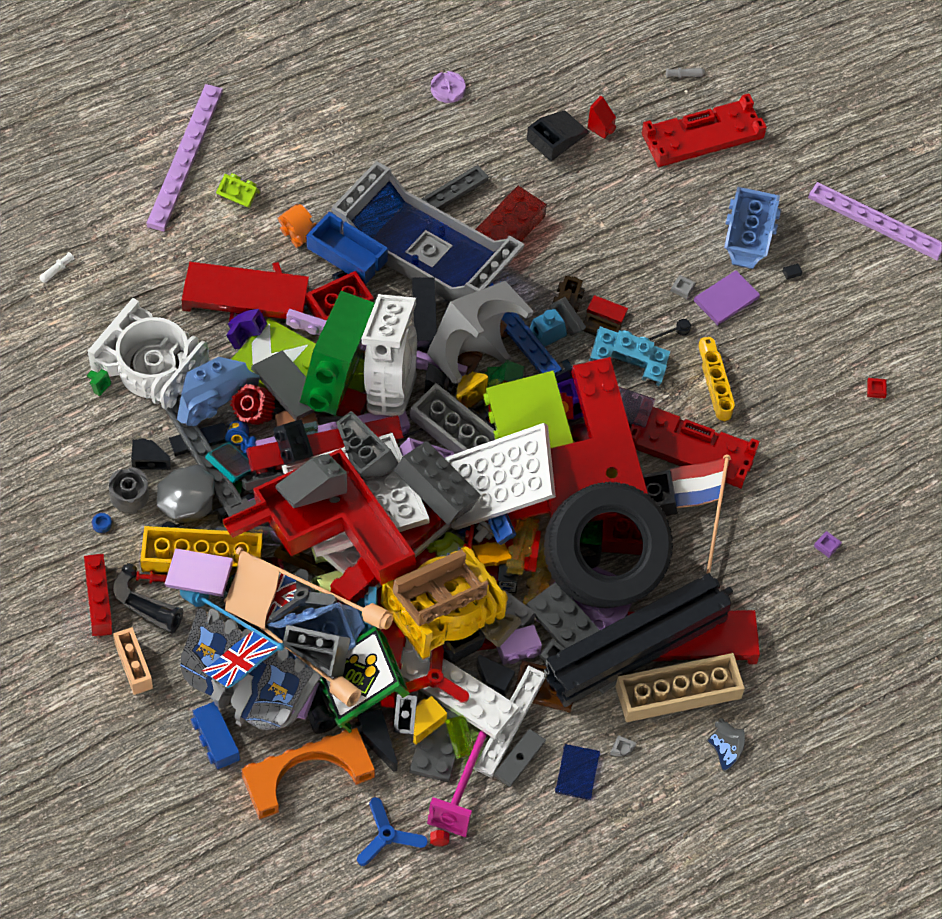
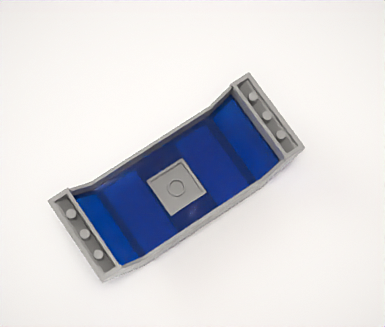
[331,161,524,302]

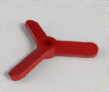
[406,645,469,703]

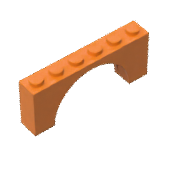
[242,728,375,820]

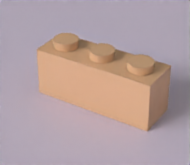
[113,627,153,695]

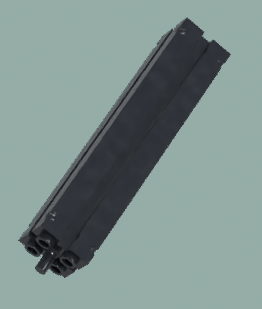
[544,573,733,707]

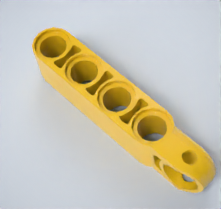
[699,337,735,421]

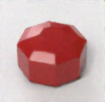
[430,830,449,847]

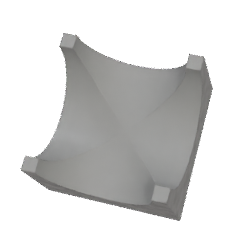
[427,281,534,384]

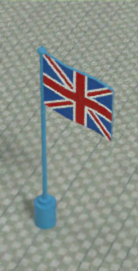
[180,589,285,688]

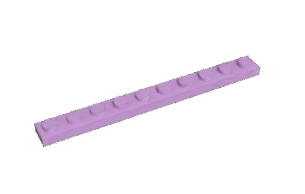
[147,84,223,232]
[286,309,467,376]

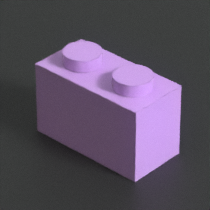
[496,625,542,665]

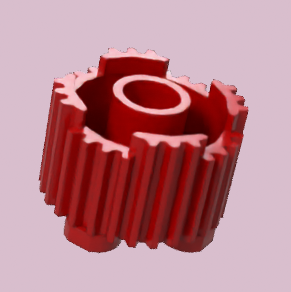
[230,384,275,425]

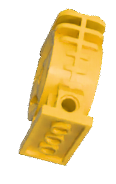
[381,546,508,659]

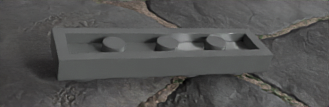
[421,165,489,210]

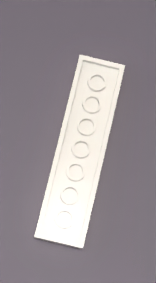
[400,637,519,739]

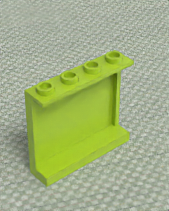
[483,370,573,448]

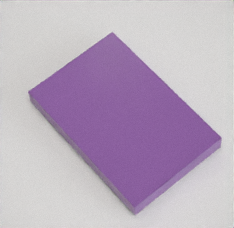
[694,270,760,326]

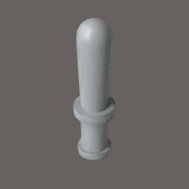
[666,68,705,78]

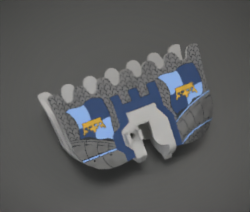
[180,608,325,730]

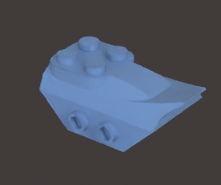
[724,187,781,269]
[177,357,260,426]
[267,602,365,668]

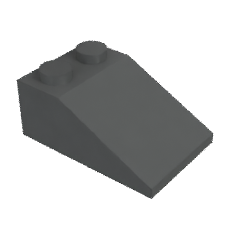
[276,454,347,508]

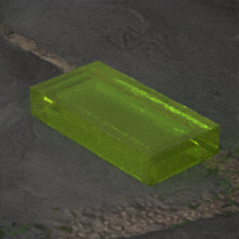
[445,715,474,759]

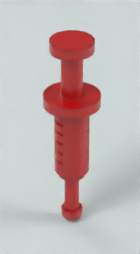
[136,571,167,584]

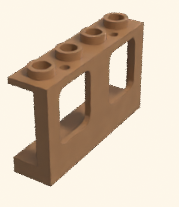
[393,549,488,626]

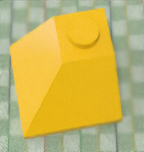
[456,372,488,408]

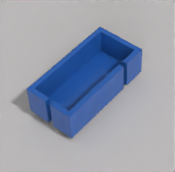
[306,212,388,285]

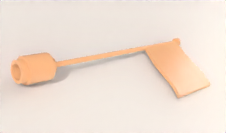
[225,547,393,630]

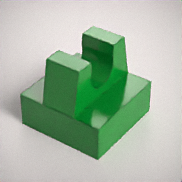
[87,369,112,396]

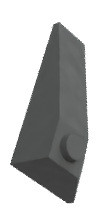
[336,411,398,476]

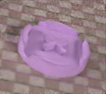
[431,71,466,103]

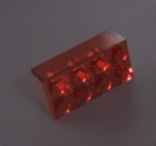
[475,185,547,242]

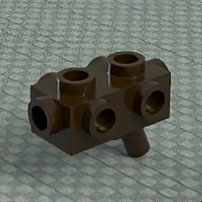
[552,275,585,313]

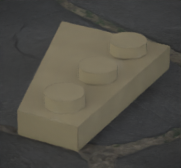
[474,603,521,648]

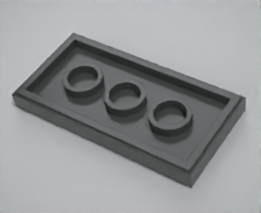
[251,350,315,421]

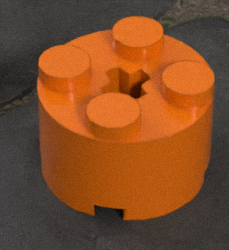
[277,203,317,248]

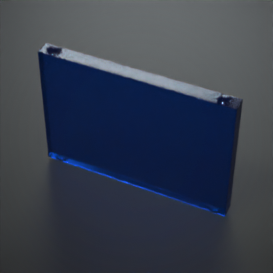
[555,744,600,800]

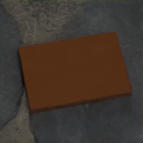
[513,660,573,713]

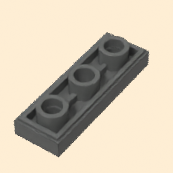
[494,729,546,788]

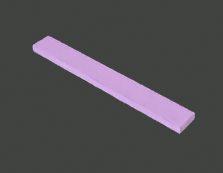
[808,182,942,260]

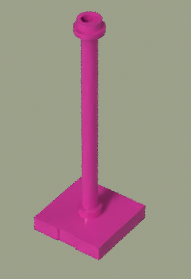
[427,730,487,837]

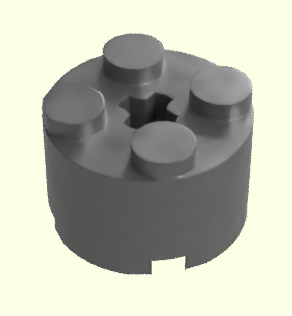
[109,467,149,514]

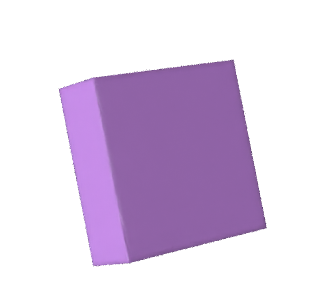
[814,531,842,558]

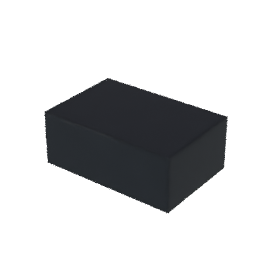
[782,263,802,280]

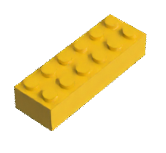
[140,526,263,577]

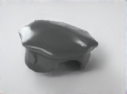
[156,464,215,523]

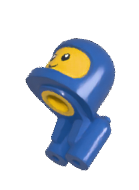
[225,420,257,458]

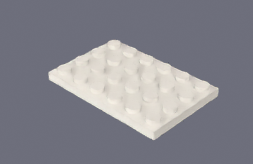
[445,423,556,530]

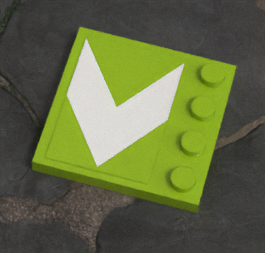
[231,318,316,392]

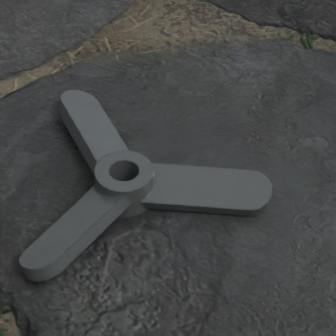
[269,569,337,622]

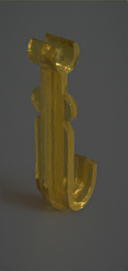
[506,516,540,575]
[523,540,551,605]

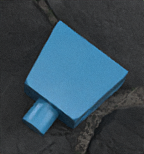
[529,309,567,347]

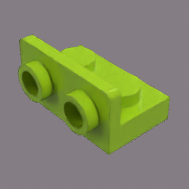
[216,173,260,208]

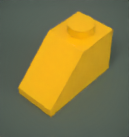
[413,696,447,745]

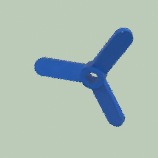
[357,797,428,866]

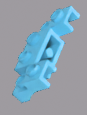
[589,327,670,386]

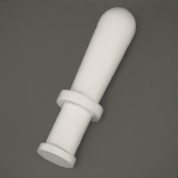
[40,252,74,283]

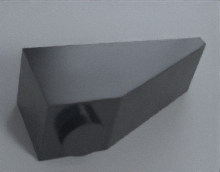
[355,709,398,772]

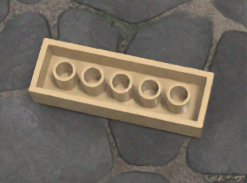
[616,653,745,723]

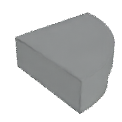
[610,735,637,757]

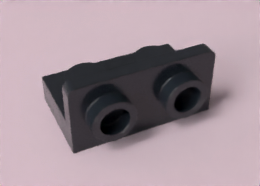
[273,419,314,465]

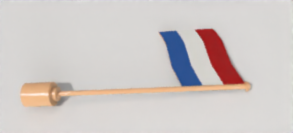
[670,455,731,574]

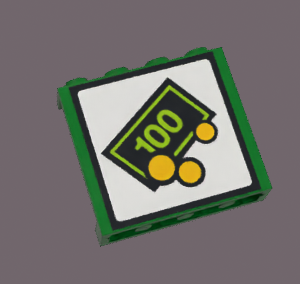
[320,627,410,733]

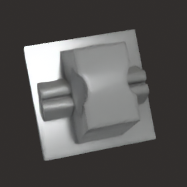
[473,521,494,545]

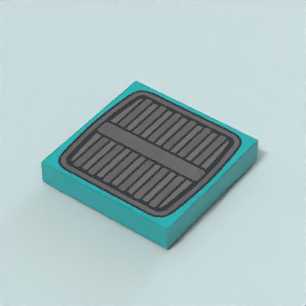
[205,442,252,483]

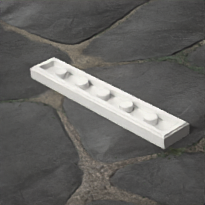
[474,666,545,778]

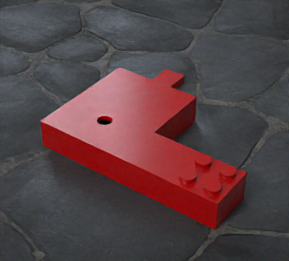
[507,357,648,523]
[223,448,417,585]

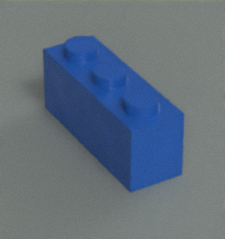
[191,702,240,770]

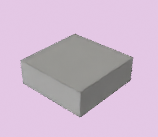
[671,275,696,299]

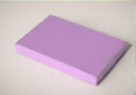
[165,548,233,597]

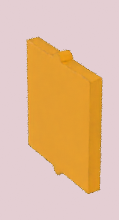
[472,542,513,567]

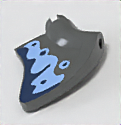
[706,718,745,772]

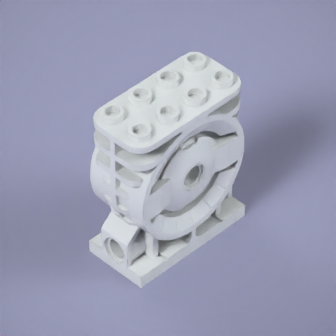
[362,294,417,416]
[88,298,210,410]

